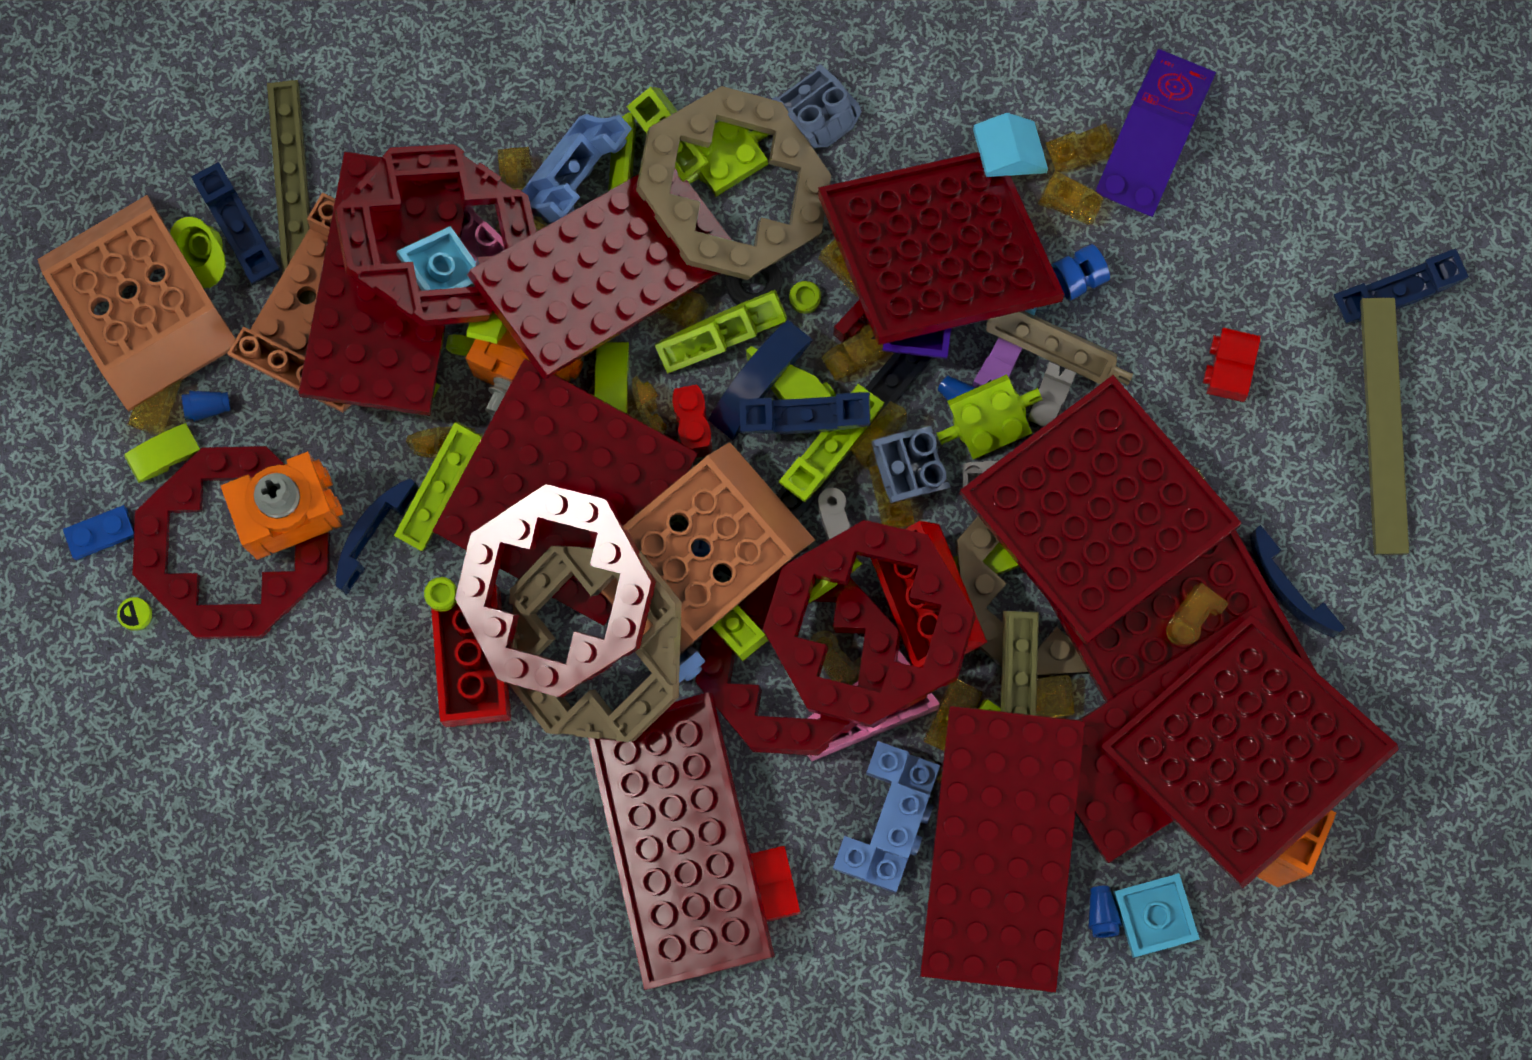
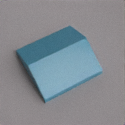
[973,113,1048,177]
[396,226,476,291]

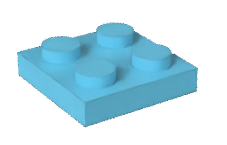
[1113,873,1200,958]

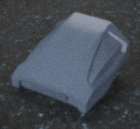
[772,64,862,148]
[872,426,951,504]

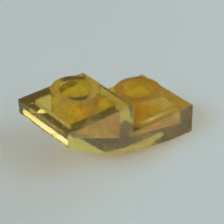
[1046,123,1114,172]
[632,376,667,435]
[406,426,476,458]
[868,465,915,528]
[924,680,983,751]

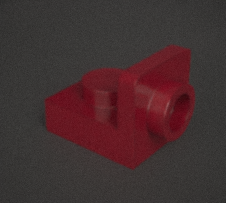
[833,299,870,343]

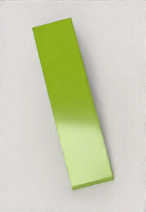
[655,290,787,374]

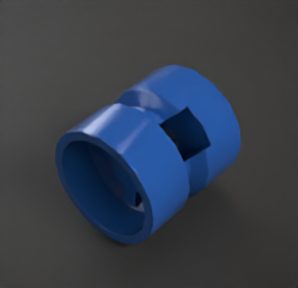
[1051,244,1110,301]

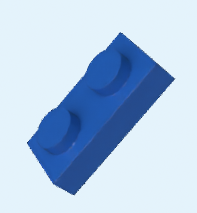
[63,505,134,560]

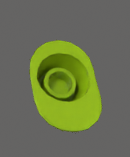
[170,216,226,288]

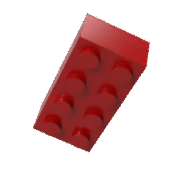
[871,521,987,668]
[431,584,511,728]

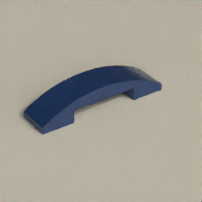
[191,162,280,285]
[1334,248,1469,325]
[708,320,813,440]
[739,392,871,434]
[336,478,419,596]
[1250,525,1345,638]

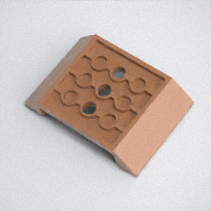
[227,193,351,413]
[37,195,236,412]
[601,442,815,655]

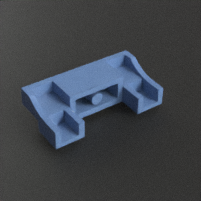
[522,114,632,224]
[833,741,940,893]

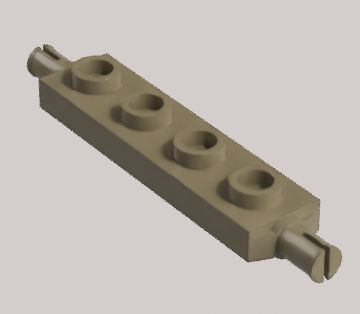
[986,311,1133,386]

